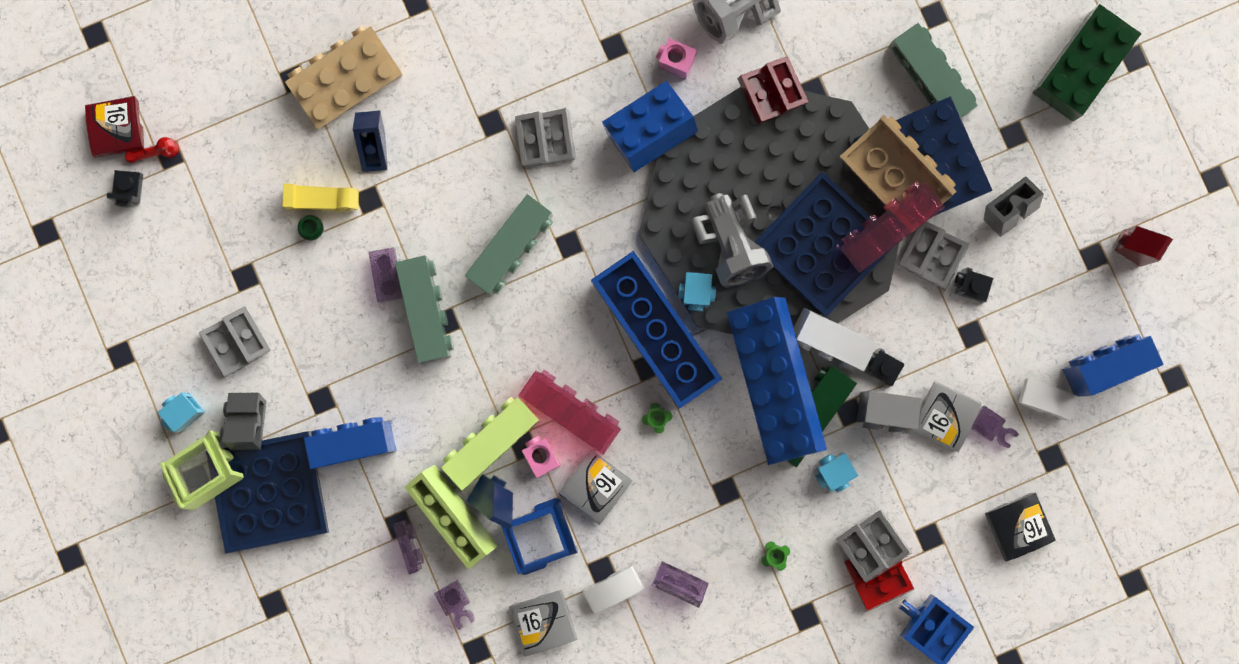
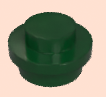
[298,215,324,241]

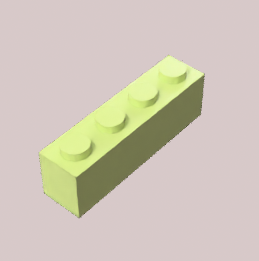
[441,397,540,491]
[404,465,498,570]

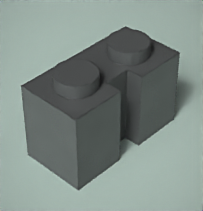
[983,176,1044,237]
[220,392,267,450]

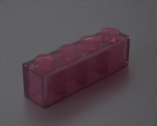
[840,181,945,273]
[518,369,621,455]

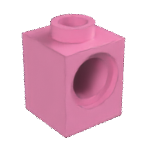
[656,38,697,79]
[522,436,560,478]

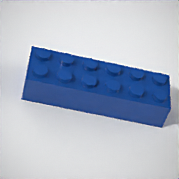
[591,250,722,409]
[727,297,827,465]

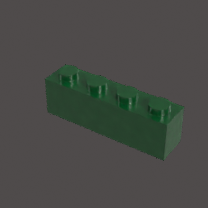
[786,365,858,468]

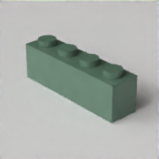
[889,23,978,118]
[464,194,553,296]
[395,255,454,364]

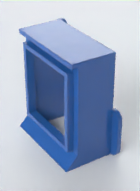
[501,498,578,575]

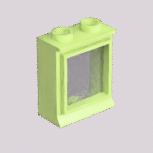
[160,430,244,511]

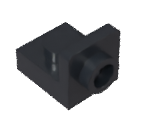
[106,170,143,207]
[954,267,994,303]
[864,348,905,387]

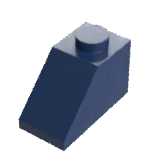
[353,110,388,172]
[466,474,513,530]

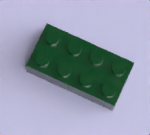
[1032,4,1142,122]

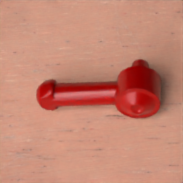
[125,137,179,163]

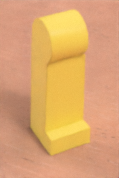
[282,183,359,211]

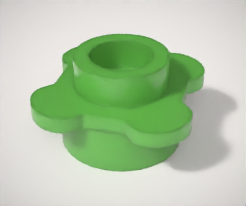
[642,403,672,433]
[761,541,790,571]

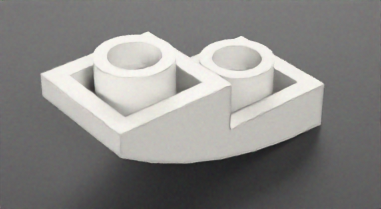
[1018,379,1078,421]
[583,565,644,614]

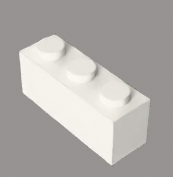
[794,308,878,372]

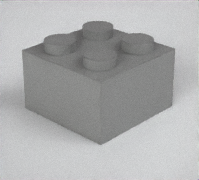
[856,391,922,434]

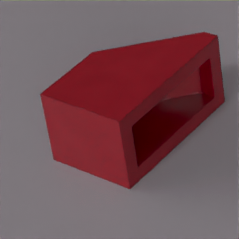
[1114,226,1173,267]

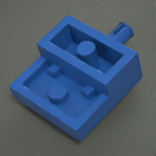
[898,594,974,664]

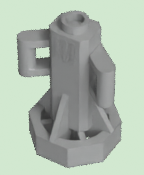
[693,0,781,44]
[690,193,773,288]

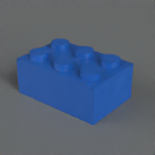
[602,81,698,172]
[1062,334,1164,397]
[304,417,397,469]

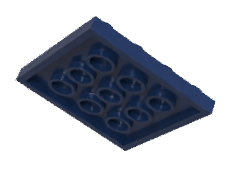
[854,96,993,233]
[754,171,898,317]
[206,431,329,554]

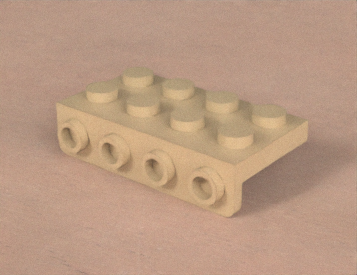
[285,25,402,130]
[839,115,956,233]

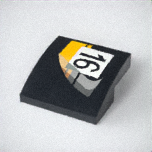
[985,492,1056,561]

